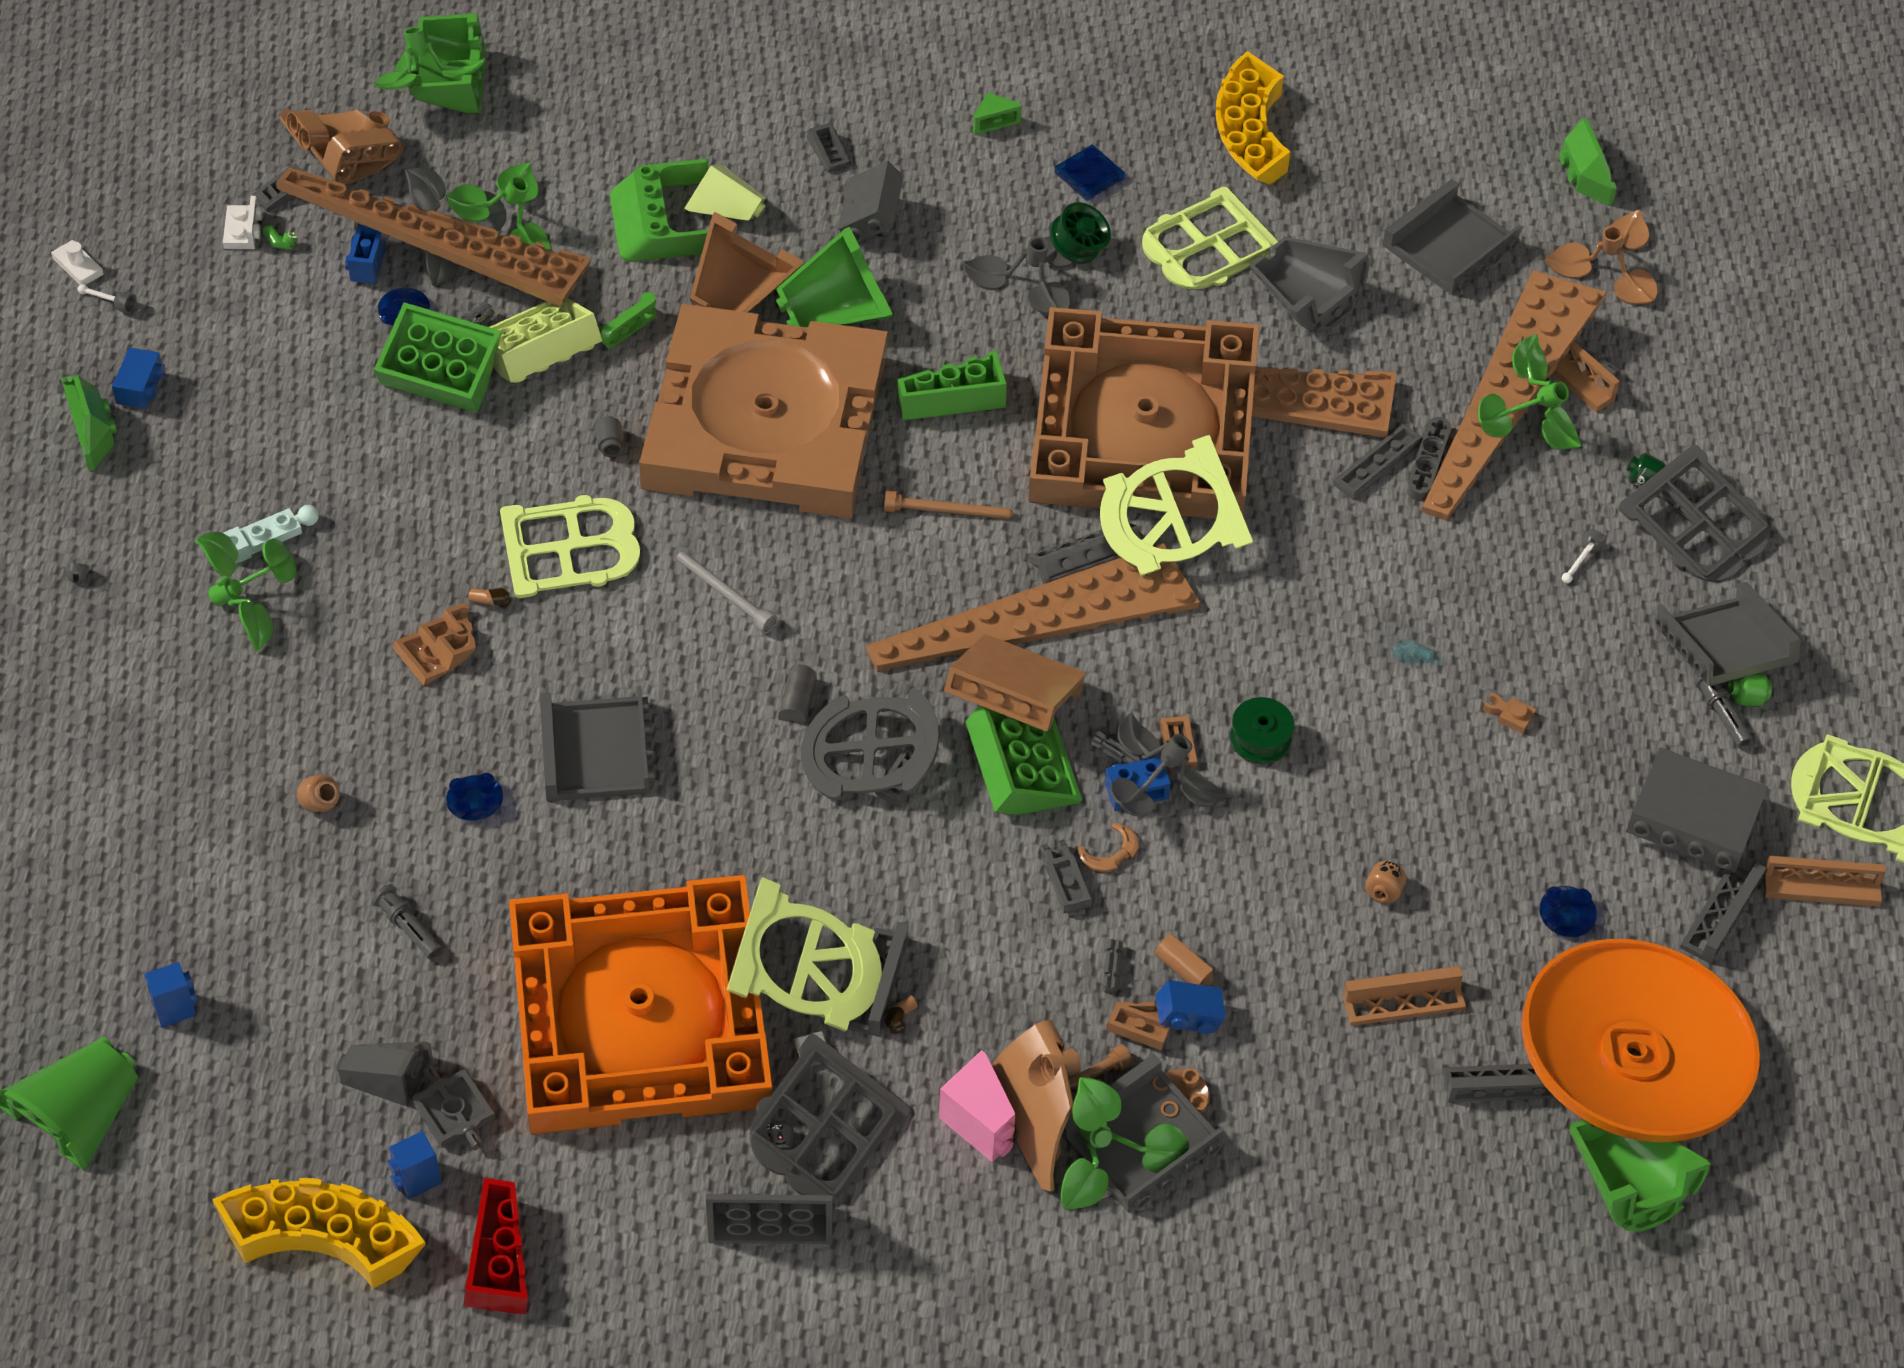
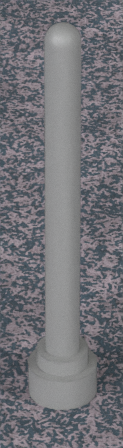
[677,552,778,634]

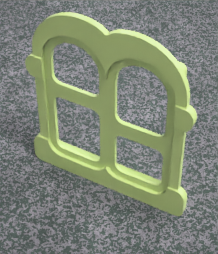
[1142,187,1278,290]
[500,495,640,598]

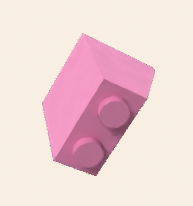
[939,1050,1015,1162]

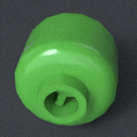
[1728,672,1772,707]

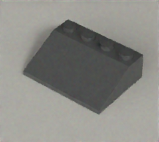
[706,1193,833,1244]

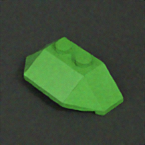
[1559,118,1617,206]
[61,375,117,471]

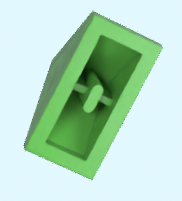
[973,92,1022,135]

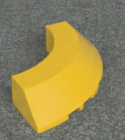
[1216,51,1291,185]
[212,1178,425,1289]

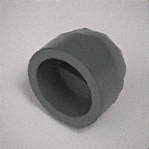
[66,563,89,583]

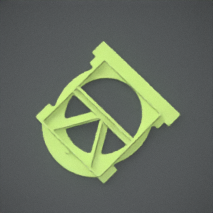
[1100,435,1253,576]
[1791,734,1904,863]
[727,877,882,1032]

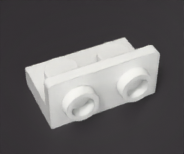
[223,196,263,249]

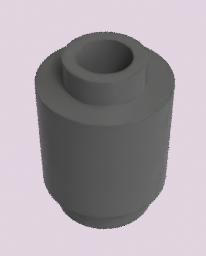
[595,417,625,457]

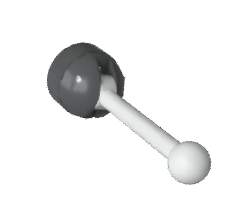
[77,284,137,314]
[1562,529,1606,583]

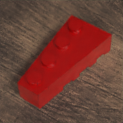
[463,1178,528,1315]

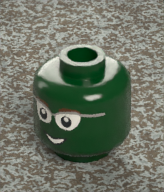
[1626,453,1666,487]

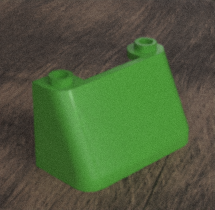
[409,13,486,115]

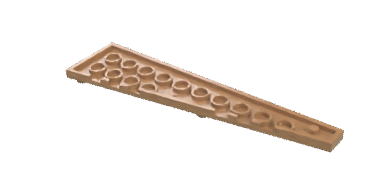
[277,167,591,307]
[1422,270,1607,521]
[1252,367,1397,438]
[866,543,1200,671]

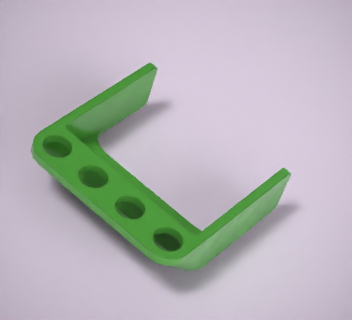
[610,159,709,262]

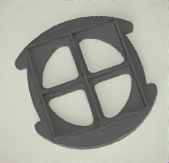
[801,689,940,800]

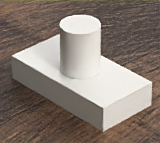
[51,240,104,285]

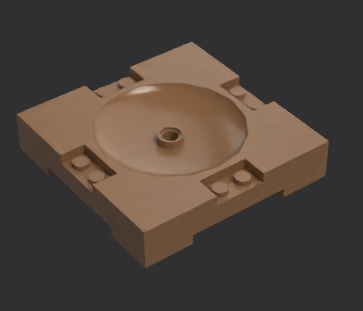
[639,304,888,518]
[1029,307,1259,519]

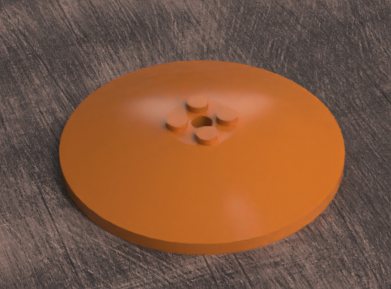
[1521,939,1760,1142]

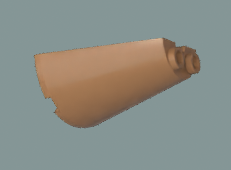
[690,212,804,313]

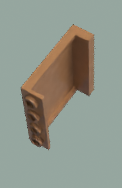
[944,634,1087,732]

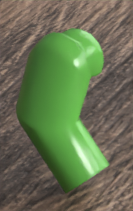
[262,225,297,250]

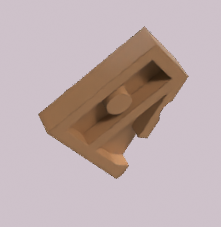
[1106,1002,1172,1050]

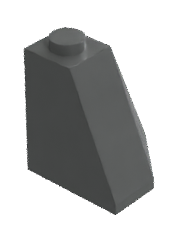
[337,1041,433,1107]

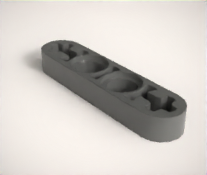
[1407,417,1451,501]

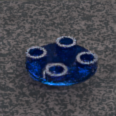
[378,288,430,326]
[446,773,503,821]
[1539,886,1597,937]

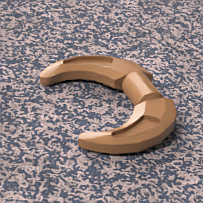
[1078,823,1139,873]

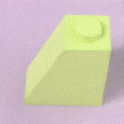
[685,163,766,221]

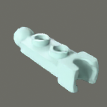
[223,505,319,564]

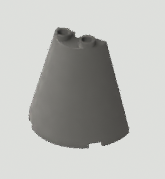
[1249,237,1369,332]

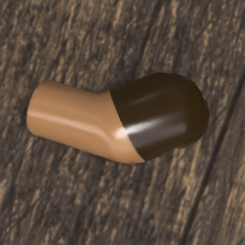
[468,587,511,607]
[885,995,918,1034]

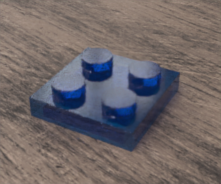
[1054,144,1125,201]

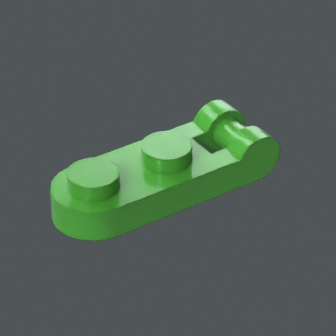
[600,292,657,349]

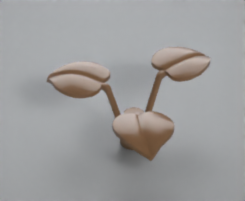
[1546,210,1657,305]

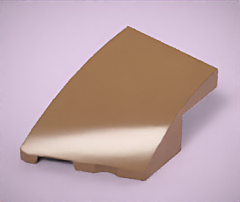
[393,602,476,686]

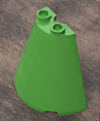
[776,226,894,328]
[0,1036,138,1170]
[1569,1120,1711,1232]

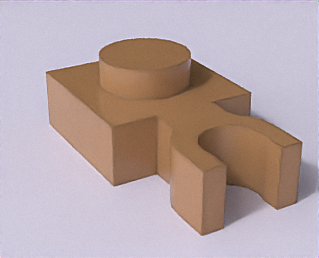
[1482,693,1536,734]

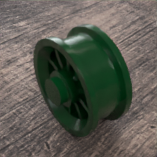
[1050,202,1111,264]
[1230,697,1294,764]

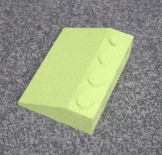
[490,298,602,383]

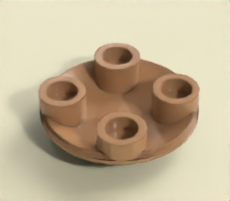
[1153,1068,1210,1118]

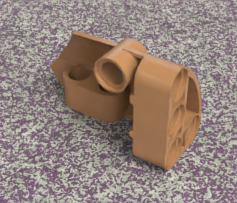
[279,108,404,184]
[992,1020,1081,1191]

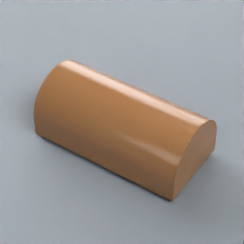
[1155,933,1213,986]

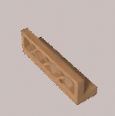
[1552,341,1620,412]
[1763,856,1886,907]
[1342,966,1466,1026]

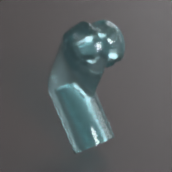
[1392,640,1434,663]

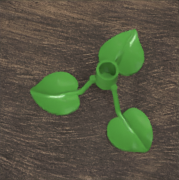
[373,27,485,90]
[446,163,551,250]
[1478,334,1581,450]
[195,532,297,652]
[1061,1077,1190,1210]

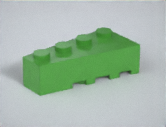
[898,350,1007,420]

